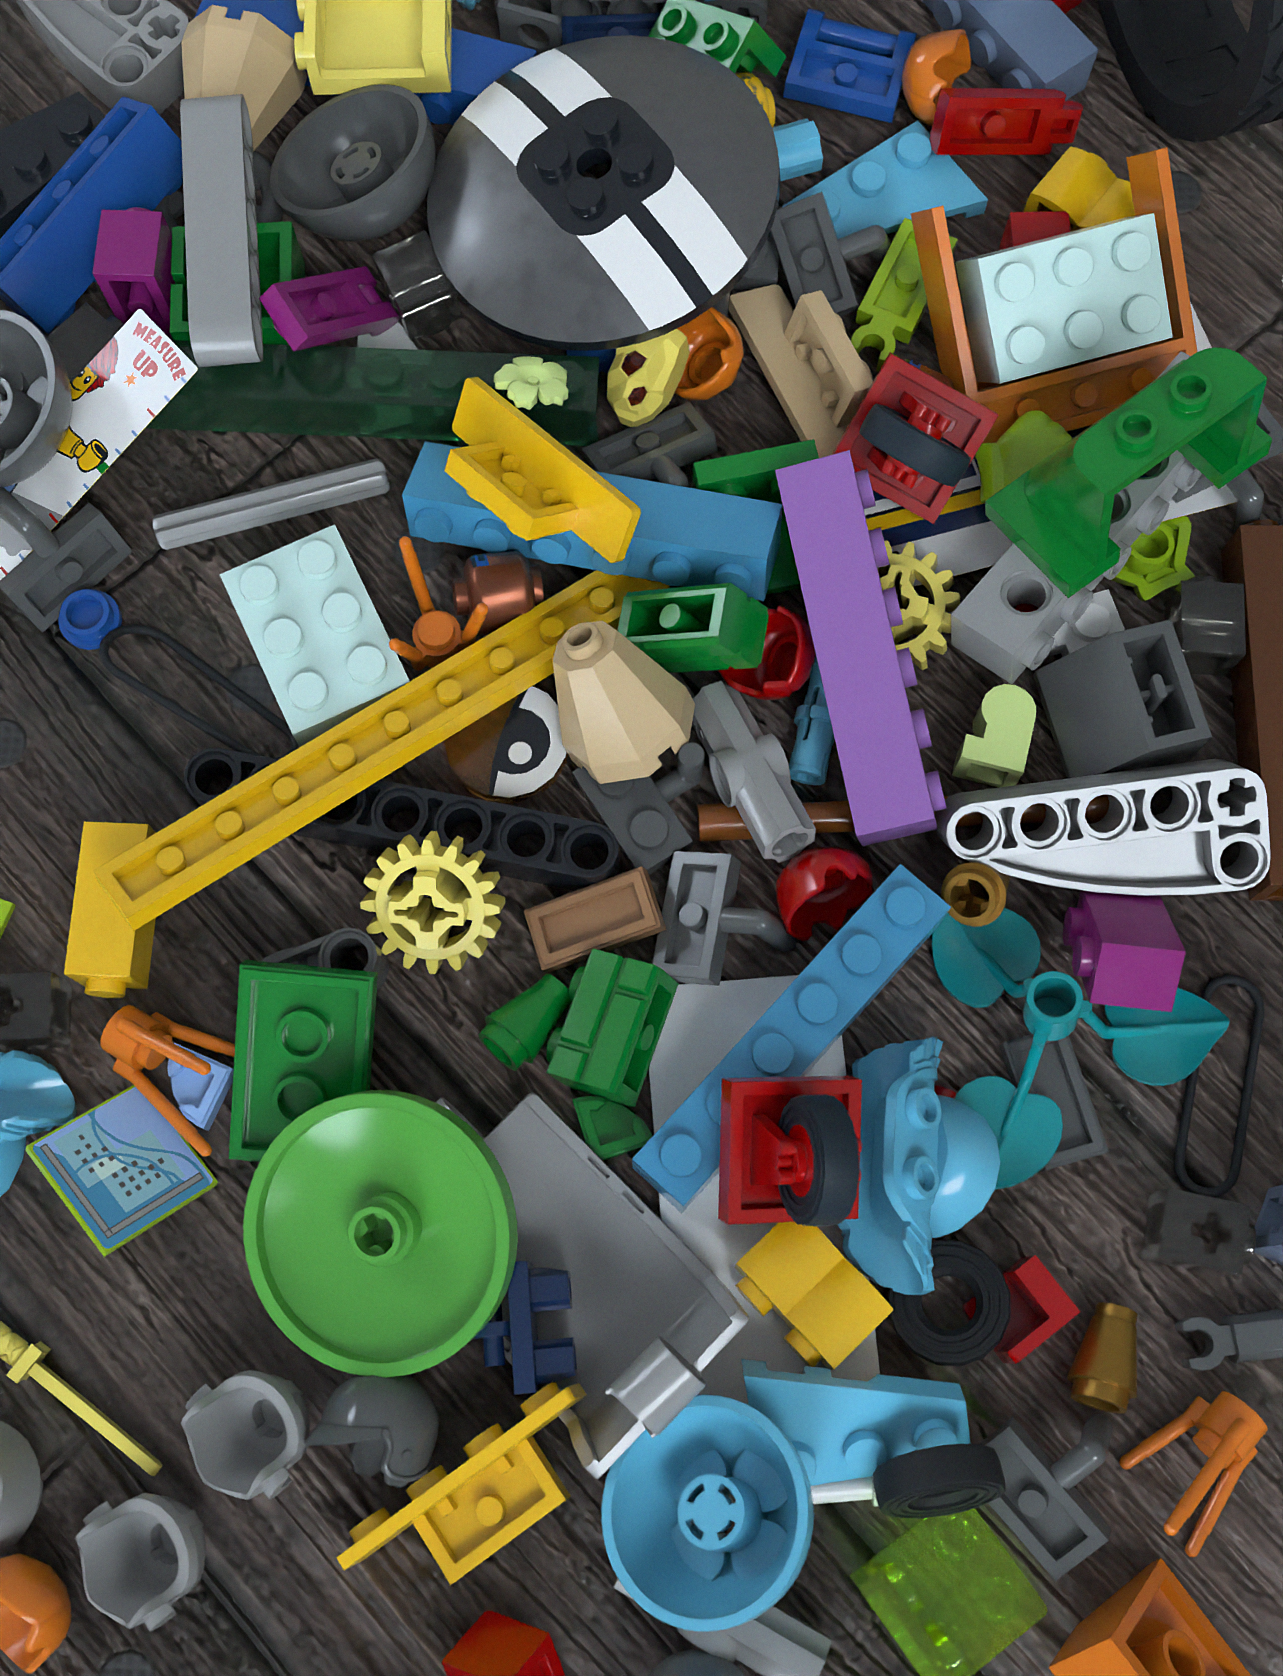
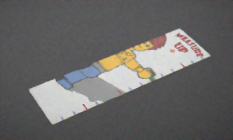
[0,309,198,580]

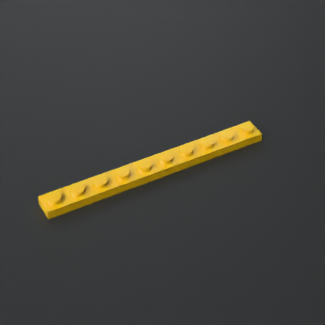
[93,570,670,931]

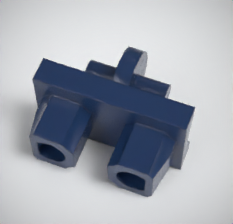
[473,1261,577,1394]

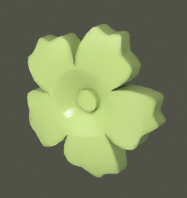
[494,356,569,410]

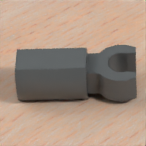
[1174,1308,1283,1371]

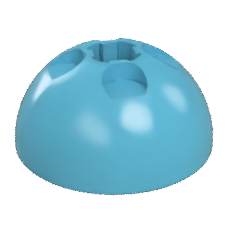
[602,1395,814,1632]

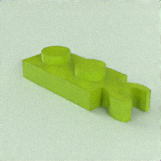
[851,218,958,372]

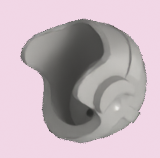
[181,1370,310,1500]
[75,1493,206,1632]

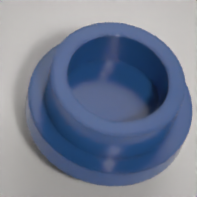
[58,589,122,650]

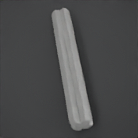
[153,458,389,550]

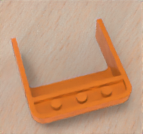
[911,147,1197,443]

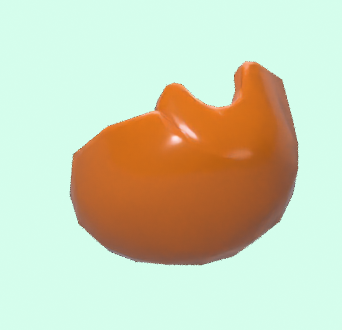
[902,29,971,126]
[675,306,743,401]
[0,1554,72,1674]

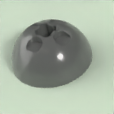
[270,84,435,242]
[0,310,72,488]

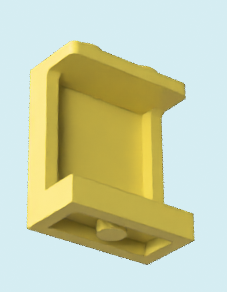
[294,0,452,95]

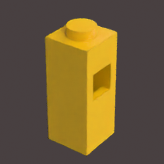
[64,821,156,998]

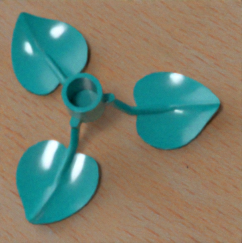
[932,908,1230,1190]

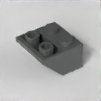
[1033,619,1212,778]

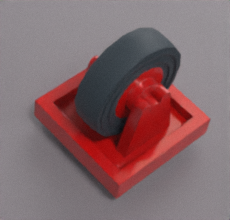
[832,352,999,524]
[718,1076,862,1226]

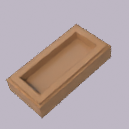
[524,866,667,973]

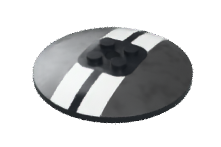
[427,36,781,351]

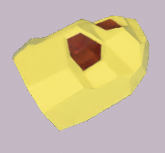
[607,329,690,427]

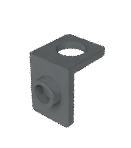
[495,0,563,55]

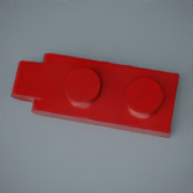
[929,88,1083,155]

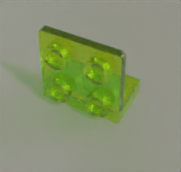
[849,1508,1048,1676]

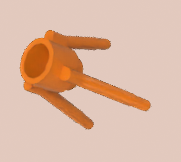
[389,536,488,671]
[100,1005,235,1157]
[1119,1391,1268,1557]

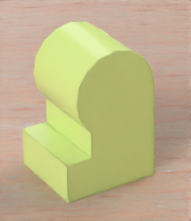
[952,684,1036,788]

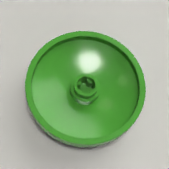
[243,1090,518,1378]

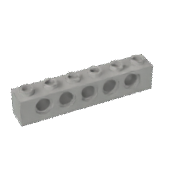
[951,351,1202,684]

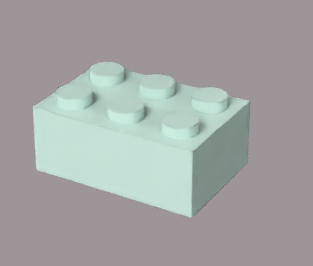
[955,213,1173,383]
[220,524,410,747]

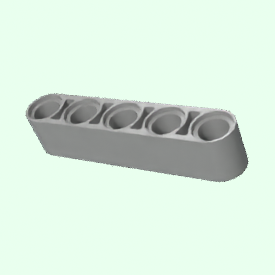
[180,94,263,367]

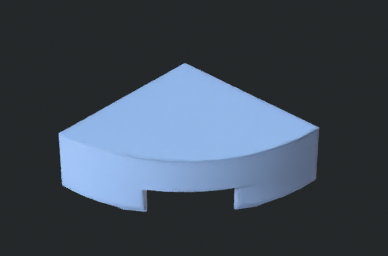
[167,1043,234,1132]

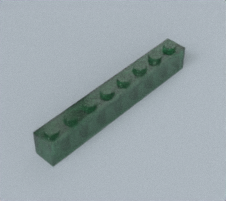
[146,340,601,446]

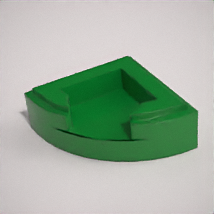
[572,1096,652,1161]

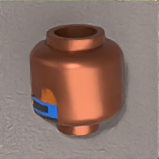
[452,551,544,635]

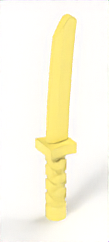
[0,1321,163,1477]

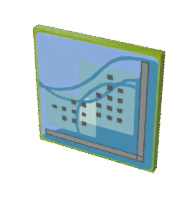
[25,1085,218,1257]

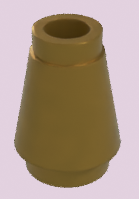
[941,862,1010,927]
[1067,1302,1138,1413]

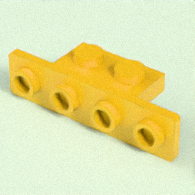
[444,377,641,563]
[337,1382,587,1585]

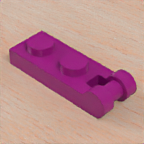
[259,266,400,352]

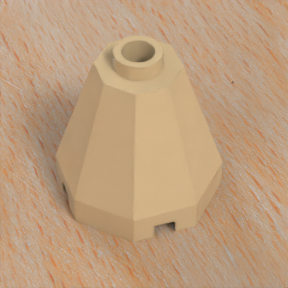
[181,5,308,151]
[553,620,695,784]

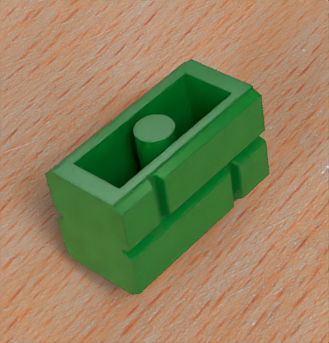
[617,583,769,673]
[546,949,679,1107]

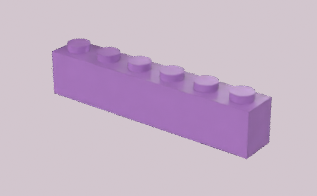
[775,450,947,846]

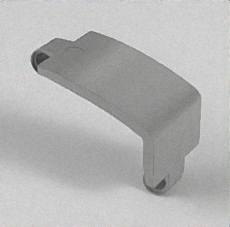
[436,1092,749,1479]

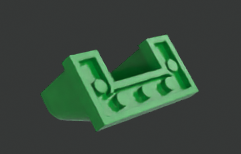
[985,347,1272,598]

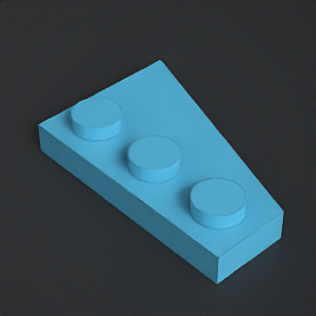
[782,120,988,239]
[741,1359,971,1486]

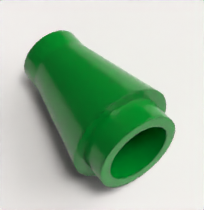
[478,973,572,1071]

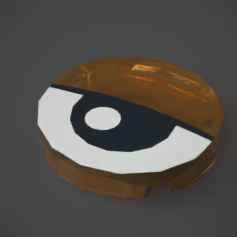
[444,686,568,804]

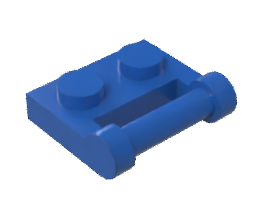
[784,8,917,123]

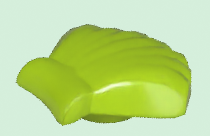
[975,410,1072,503]
[1105,516,1196,602]

